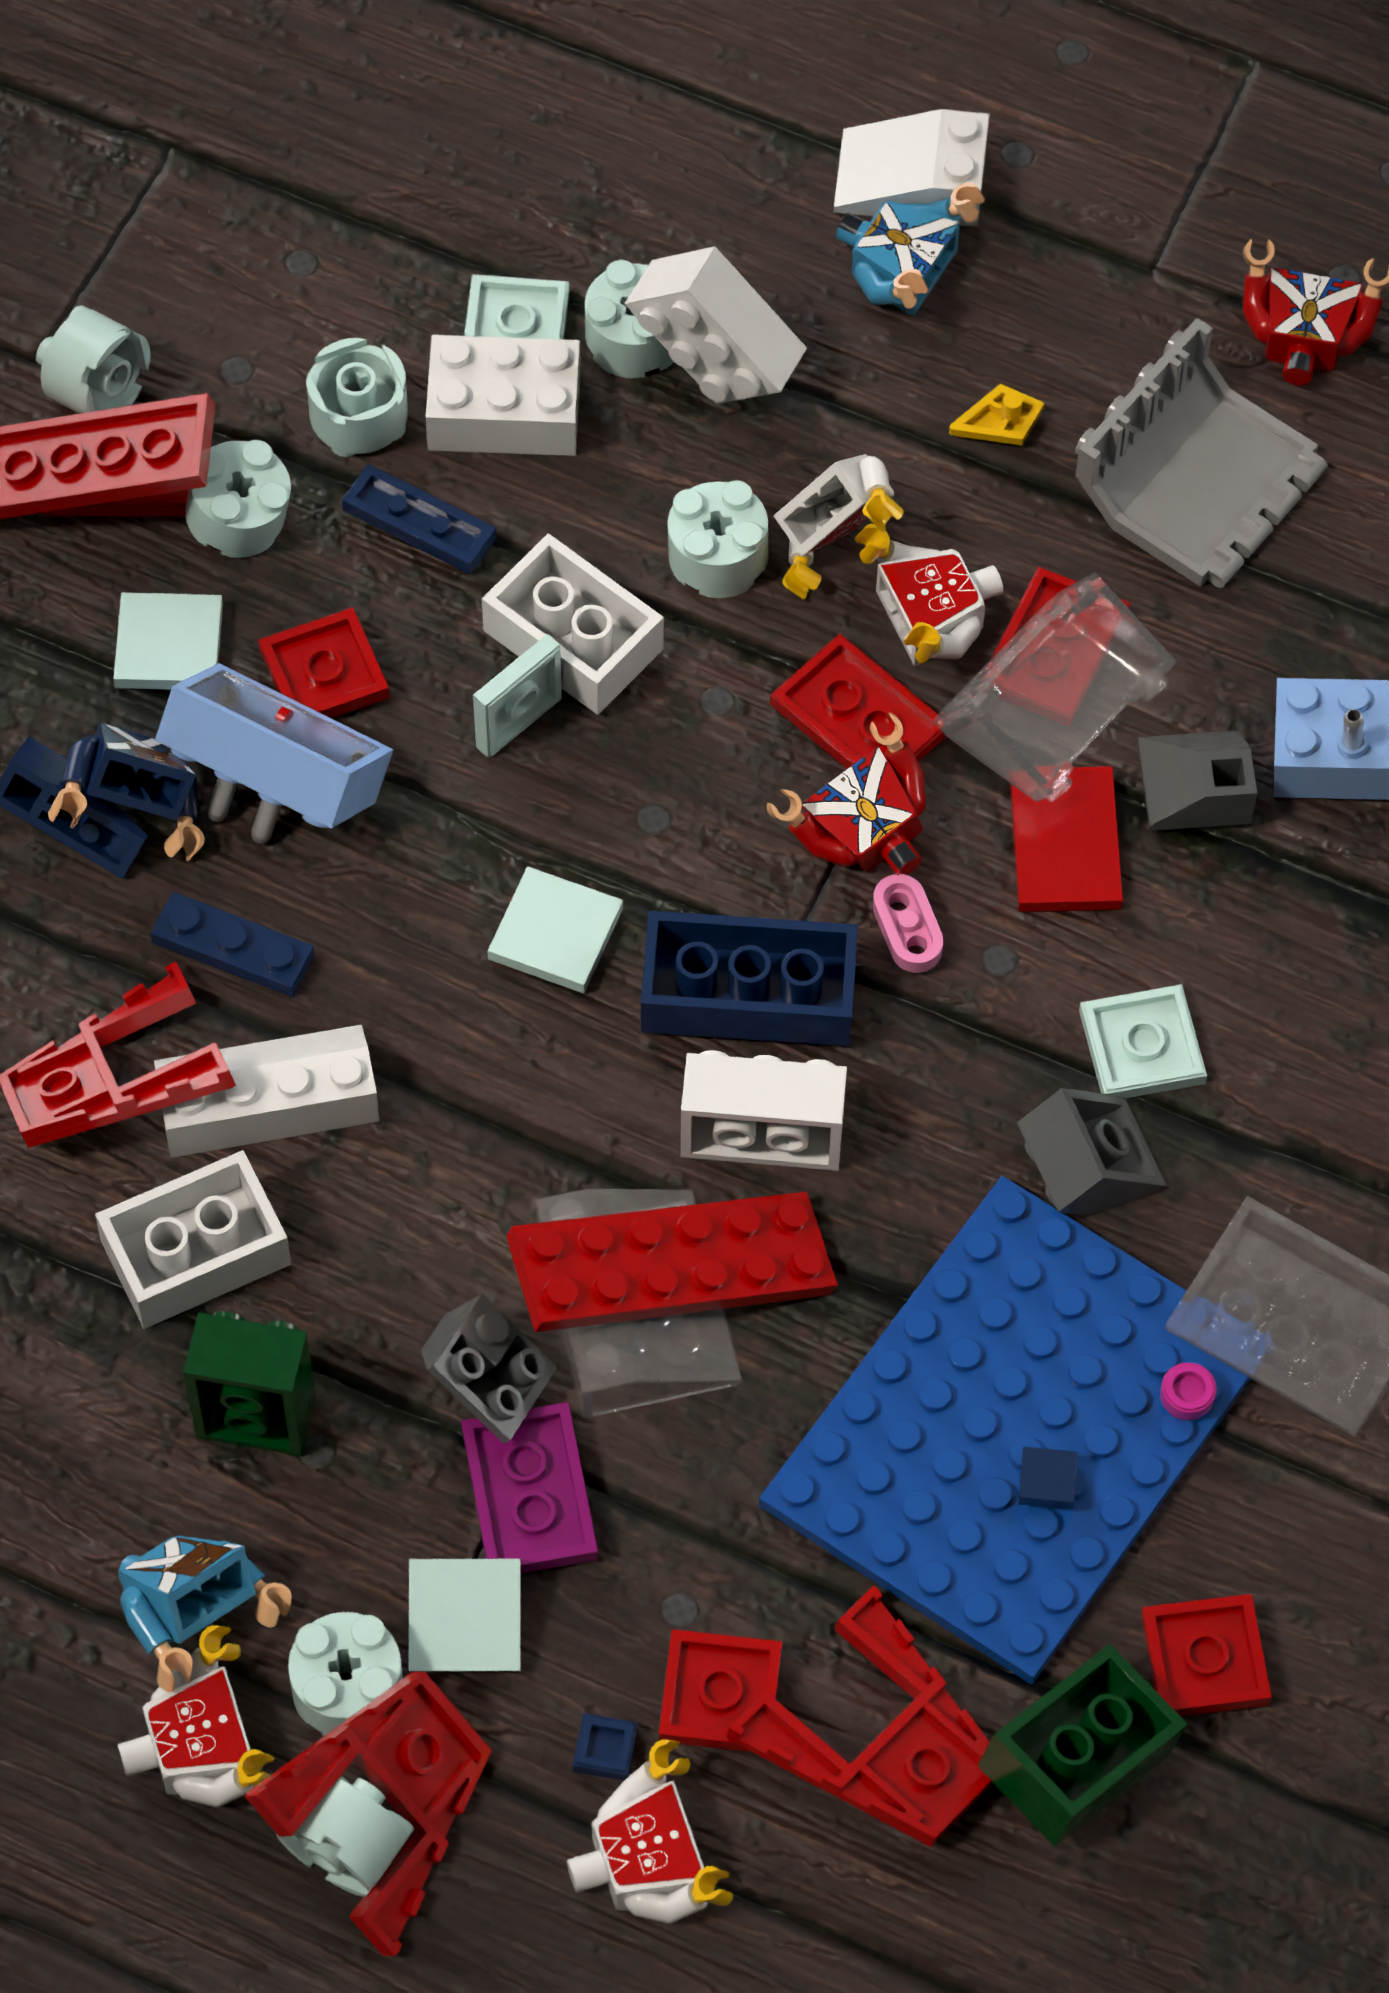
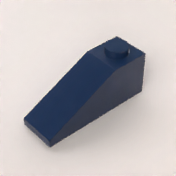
[0,736,148,879]

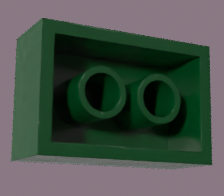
[183,1311,316,1457]
[978,1644,1188,1847]

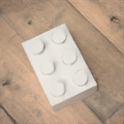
[624,246,807,404]
[426,335,580,456]
[482,533,664,715]
[680,1050,847,1171]
[95,1150,291,1329]

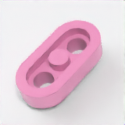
[873,874,943,973]

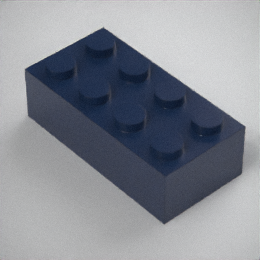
[641,911,858,1046]

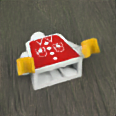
[774,454,904,600]
[855,524,1003,666]
[118,1625,274,1807]
[567,1740,733,1924]

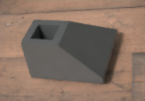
[1137,730,1257,831]
[421,1294,557,1444]

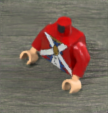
[1243,239,1389,385]
[767,713,926,875]

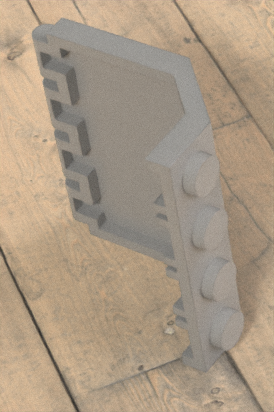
[1075,318,1328,588]

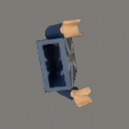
[48,723,205,861]

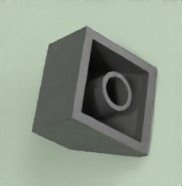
[1017,1088,1167,1216]

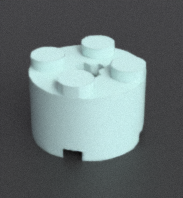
[585,260,674,378]
[36,305,150,414]
[306,338,408,457]
[186,440,291,558]
[668,480,768,598]
[288,1612,403,1736]
[276,1775,414,1897]

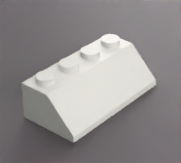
[154,1025,380,1158]

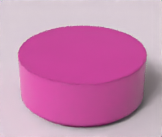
[1160,1363,1216,1420]

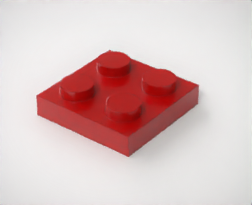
[258,607,390,718]
[1141,1594,1272,1716]
[659,1629,782,1752]

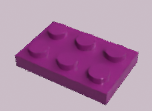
[461,1402,598,1573]

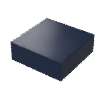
[1018,1447,1078,1510]
[573,1713,638,1781]

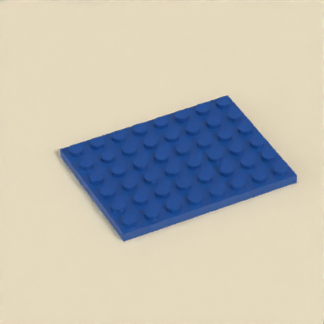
[759,1176,1272,1685]

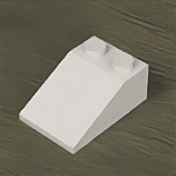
[834,109,989,226]

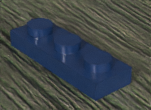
[342,464,496,575]
[150,891,315,998]

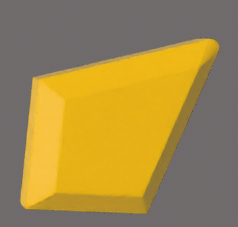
[949,384,1044,445]

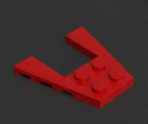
[0,962,236,1148]
[726,1585,994,1847]
[244,1671,492,1956]

